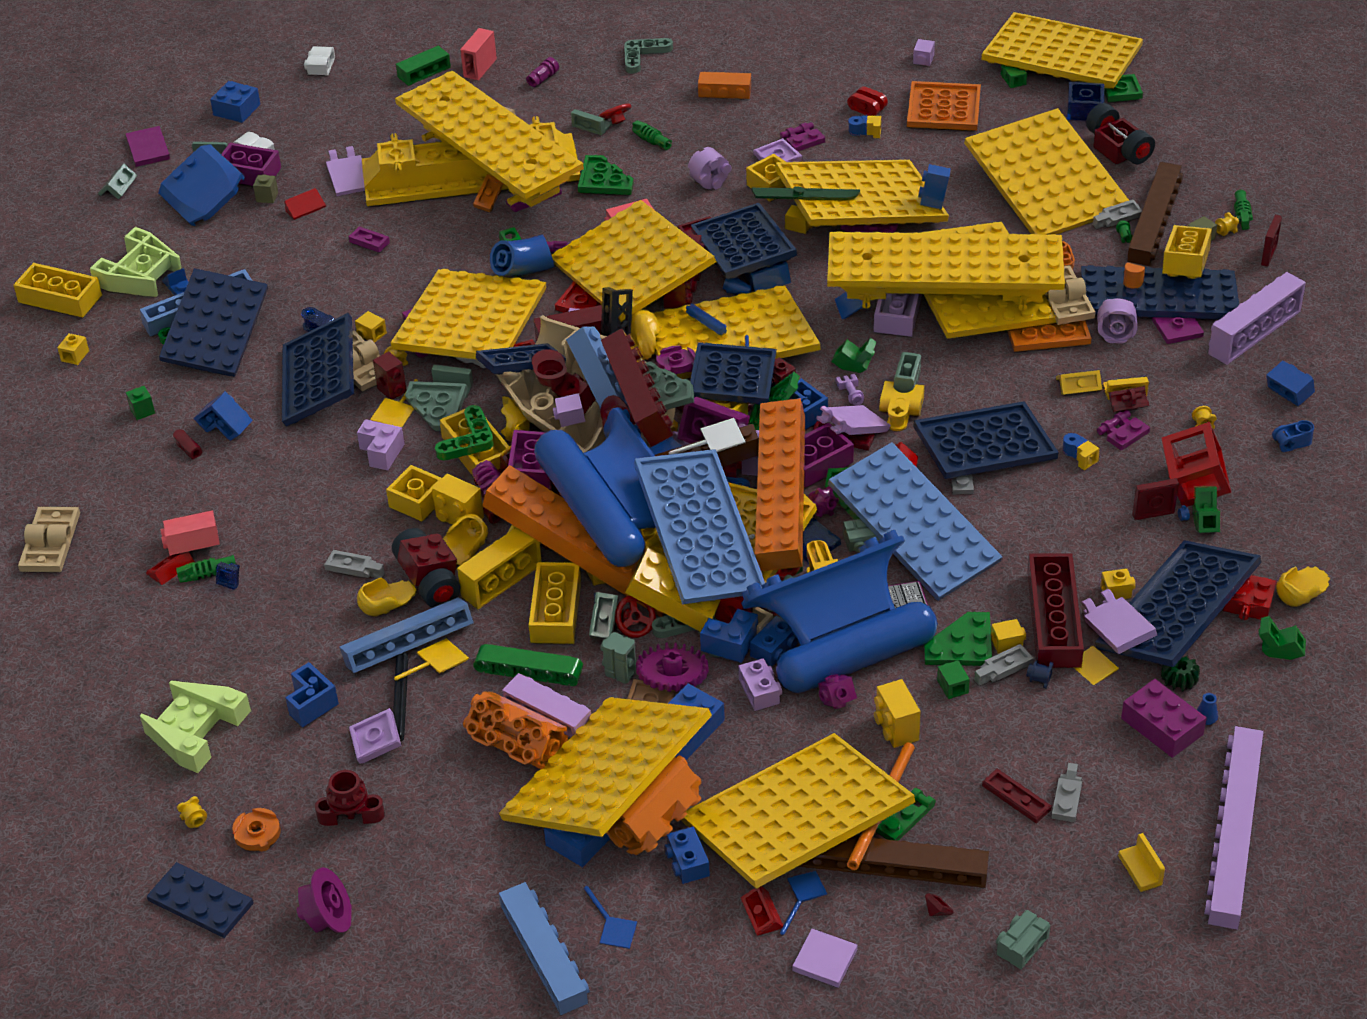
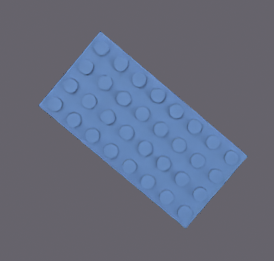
[828,442,1002,601]
[634,449,765,604]

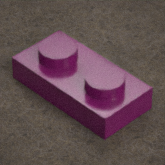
[348,227,390,253]

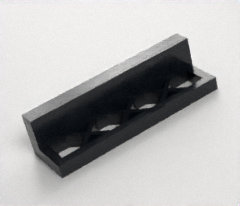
[601,287,633,336]

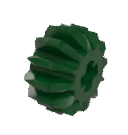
[1161,655,1200,692]

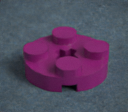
[656,345,695,374]

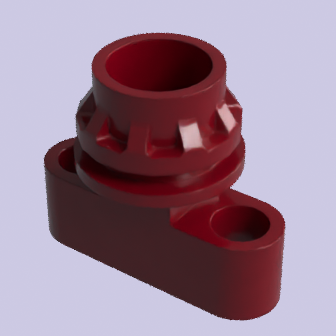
[315,770,385,826]

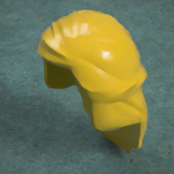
[631,310,660,360]
[501,396,530,442]
[443,514,488,566]
[1276,566,1330,607]
[357,578,417,617]

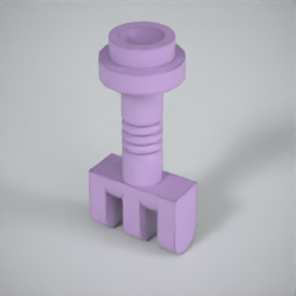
[835,374,864,406]

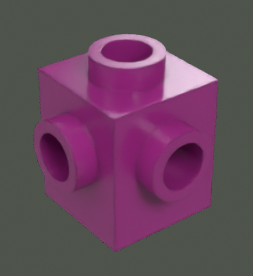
[818,674,857,709]

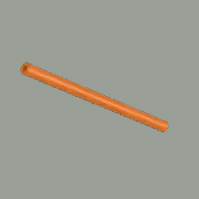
[847,742,915,870]

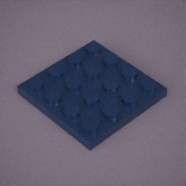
[690,342,777,405]

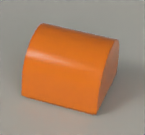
[1123,262,1145,289]

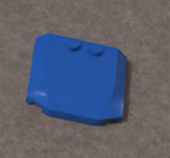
[158,144,245,226]

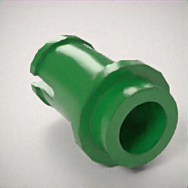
[1116,220,1133,243]

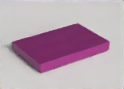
[125,126,170,167]

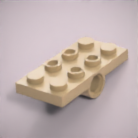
[1044,265,1095,325]
[352,330,380,392]
[18,507,80,572]

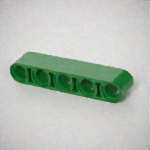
[473,644,583,686]

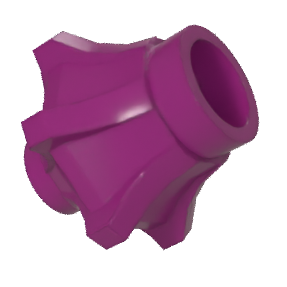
[808,486,839,518]

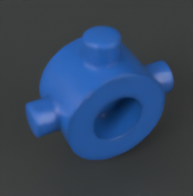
[1178,505,1190,521]

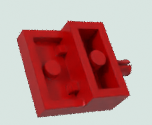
[1223,575,1277,620]

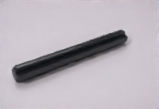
[393,653,409,741]

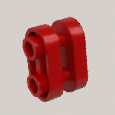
[847,86,888,116]

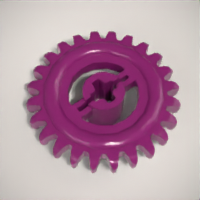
[636,642,709,692]

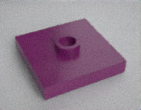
[1152,317,1204,344]

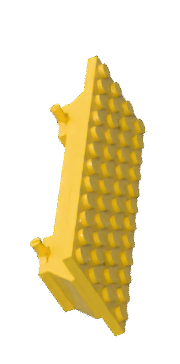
[395,71,584,207]
[362,116,580,206]
[827,231,1065,311]

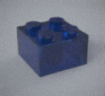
[1067,82,1104,121]

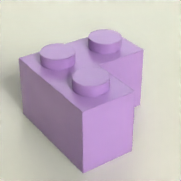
[357,419,404,470]

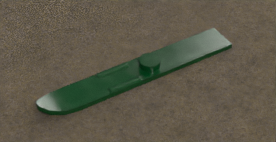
[752,186,860,200]

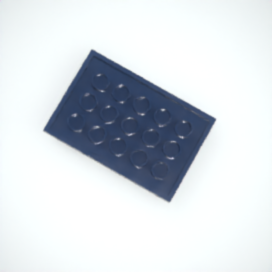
[691,203,798,279]
[159,268,268,377]
[282,313,354,427]
[913,401,1059,479]

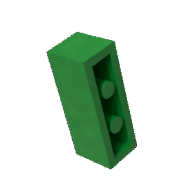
[396,46,451,86]

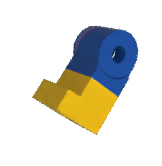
[848,116,881,138]
[1062,433,1100,470]

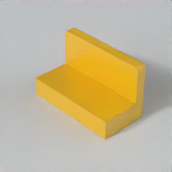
[1056,370,1102,395]
[1103,377,1149,400]
[1118,833,1165,892]

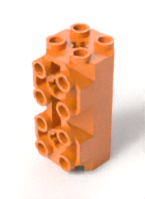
[463,691,568,769]
[606,755,701,855]

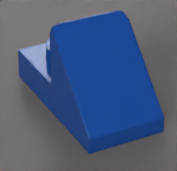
[162,268,189,295]

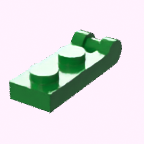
[876,787,936,841]

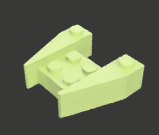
[90,227,181,297]
[140,681,251,773]

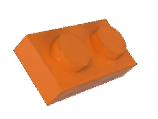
[473,174,504,212]

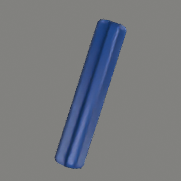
[686,304,727,335]

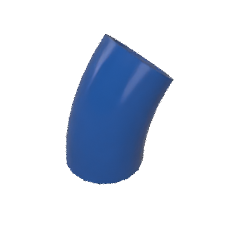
[490,234,554,276]

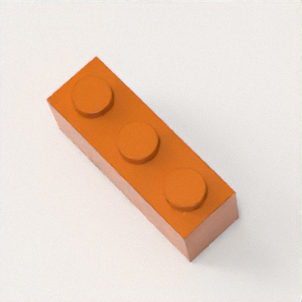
[698,72,751,99]

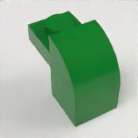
[831,338,876,373]
[1192,486,1220,533]
[1258,616,1306,660]

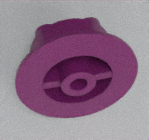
[297,867,352,933]

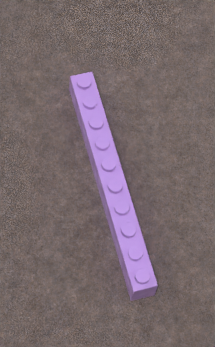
[1204,726,1263,930]

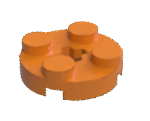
[232,808,281,852]

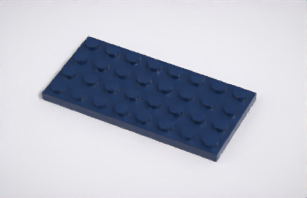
[1081,265,1239,319]
[1095,540,1262,667]

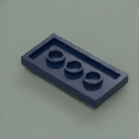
[476,343,566,375]
[147,862,254,938]

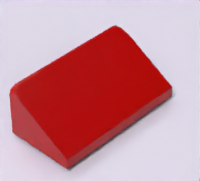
[284,188,326,220]
[146,551,195,585]
[741,886,783,936]

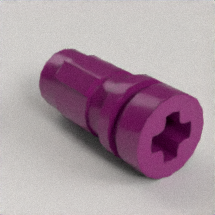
[526,57,559,88]

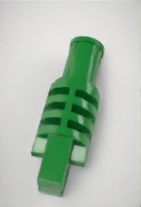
[632,120,672,150]
[1234,190,1253,230]
[176,555,237,583]

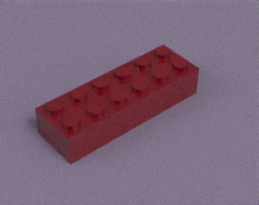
[601,329,673,447]
[1027,553,1084,668]

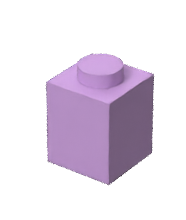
[913,39,935,66]
[553,393,586,427]

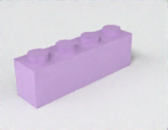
[502,673,591,738]

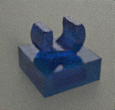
[216,562,240,590]

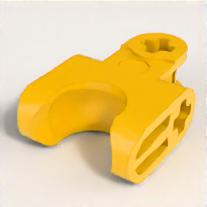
[879,381,925,431]

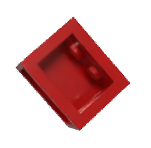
[1162,422,1232,507]

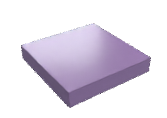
[753,138,802,162]
[349,708,402,764]
[792,929,857,988]

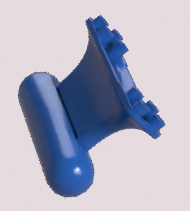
[534,407,656,567]
[741,530,938,693]

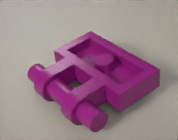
[780,122,825,152]
[1097,410,1150,451]

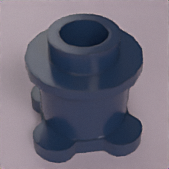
[1026,660,1054,689]

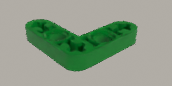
[435,405,494,461]

